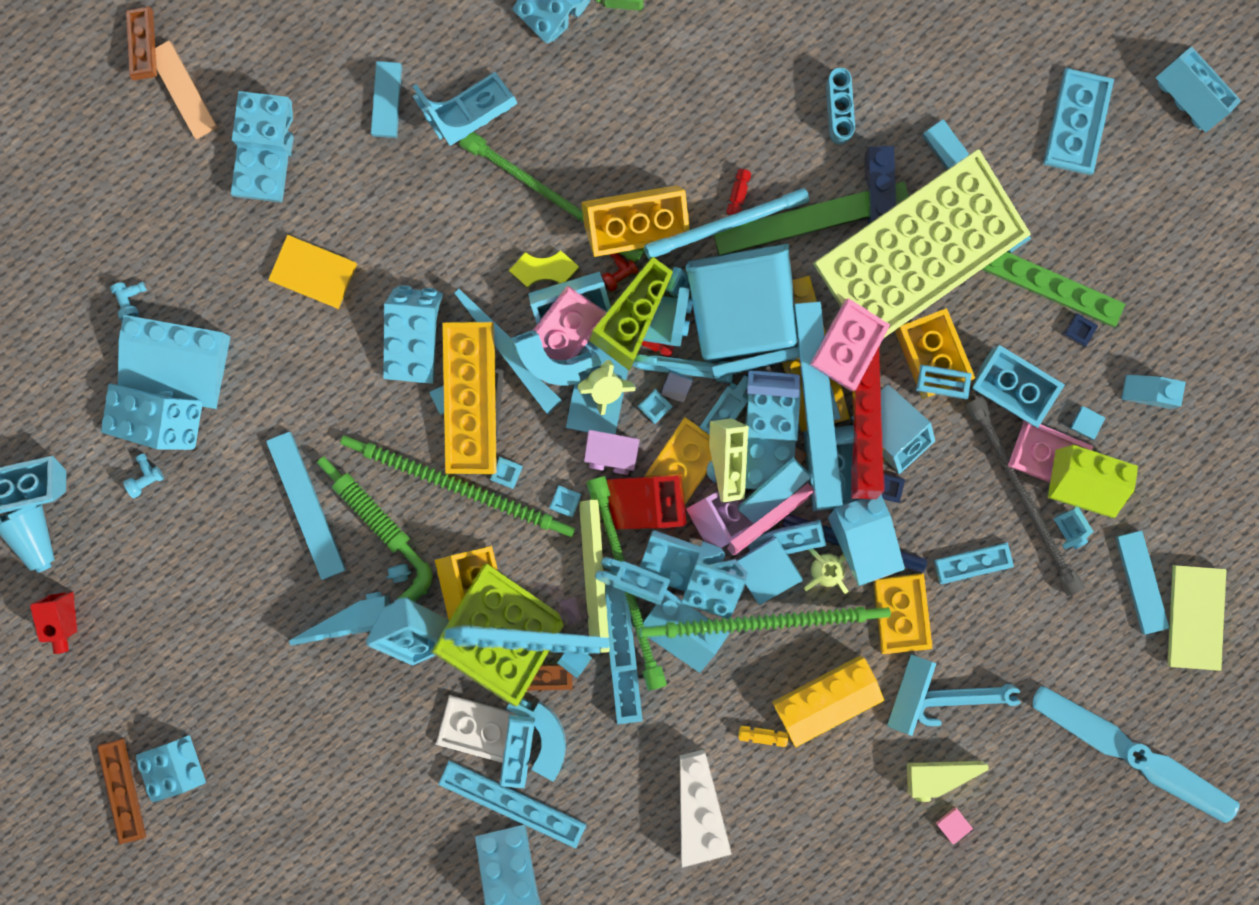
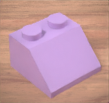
[584,430,640,475]
[686,491,753,548]

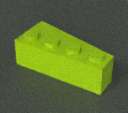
[589,257,673,371]

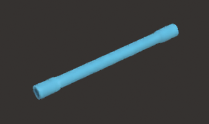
[644,188,809,259]

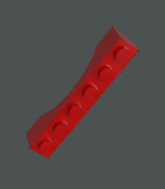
[851,347,884,499]

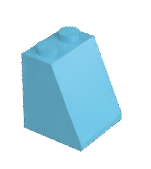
[851,384,935,474]

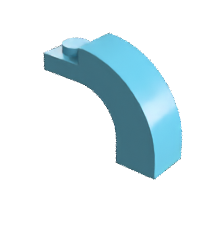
[510,330,601,385]
[506,698,566,782]

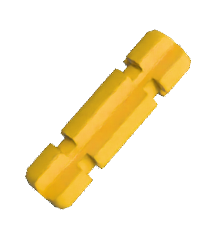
[738,726,788,747]

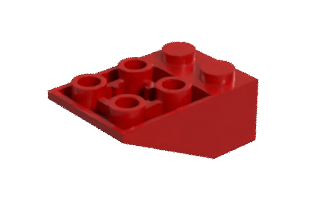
[607,473,686,529]

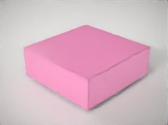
[936,807,973,845]

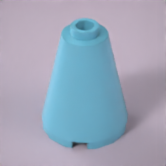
[0,504,55,573]

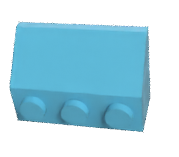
[1156,46,1241,133]
[528,271,611,324]
[972,345,1065,428]
[0,456,66,513]
[642,590,730,673]
[366,598,449,666]

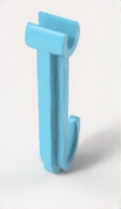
[633,354,733,384]
[918,684,1021,726]

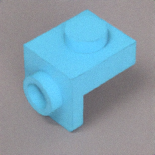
[1054,507,1094,550]

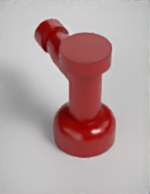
[601,252,639,293]

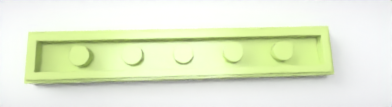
[579,500,610,653]

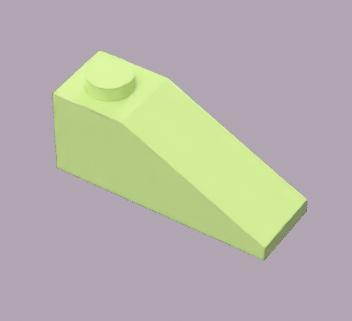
[709,418,748,502]
[907,761,988,802]

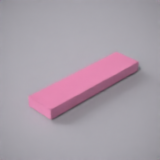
[727,483,814,555]

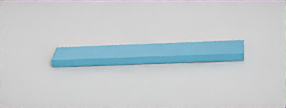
[794,302,843,508]

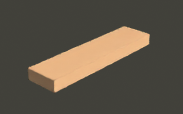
[155,41,218,139]

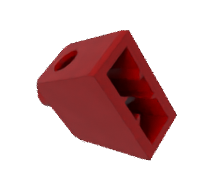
[30,591,77,654]

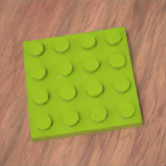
[431,564,567,707]

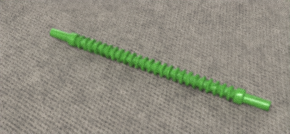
[340,435,575,538]
[640,607,891,638]

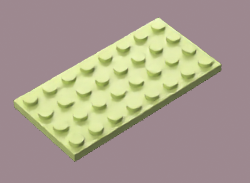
[813,149,1031,338]

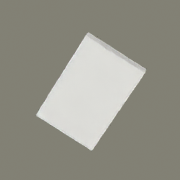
[436,695,518,763]

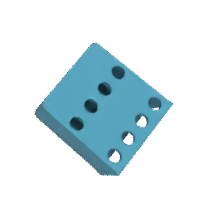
[686,243,798,363]

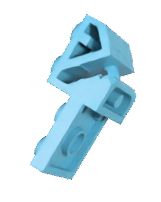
[512,0,591,44]
[231,91,293,203]
[745,390,801,489]
[640,530,748,619]

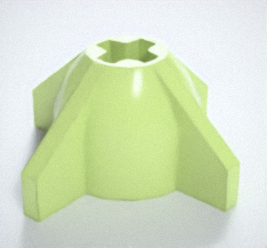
[578,360,636,415]
[803,549,848,594]

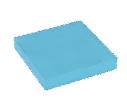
[736,537,803,605]

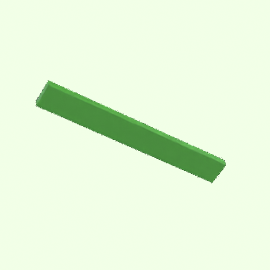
[713,181,909,256]

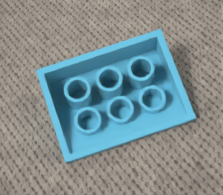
[118,315,231,409]

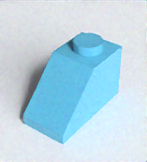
[1122,375,1186,409]

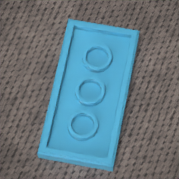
[1043,68,1114,175]
[566,341,628,435]

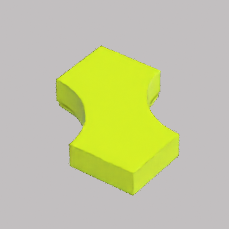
[509,250,579,288]

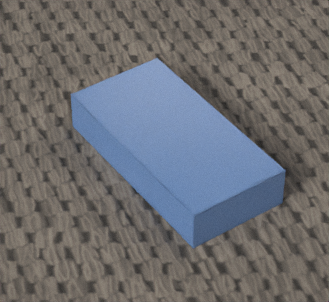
[747,370,800,398]

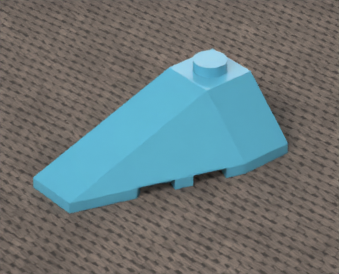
[289,592,390,646]

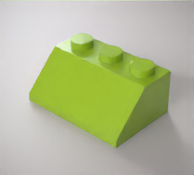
[1048,445,1138,518]

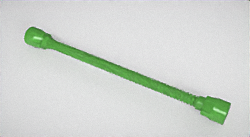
[459,131,645,263]
[586,476,667,691]

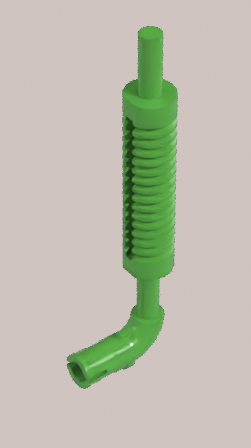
[317,456,433,602]

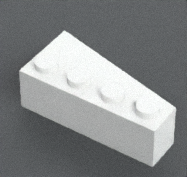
[680,749,731,867]

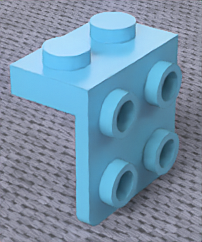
[643,287,693,347]
[136,735,206,802]

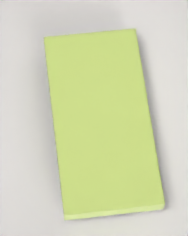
[1167,565,1226,671]

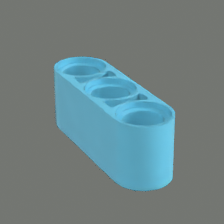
[826,67,855,145]

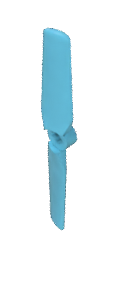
[1032,686,1240,823]

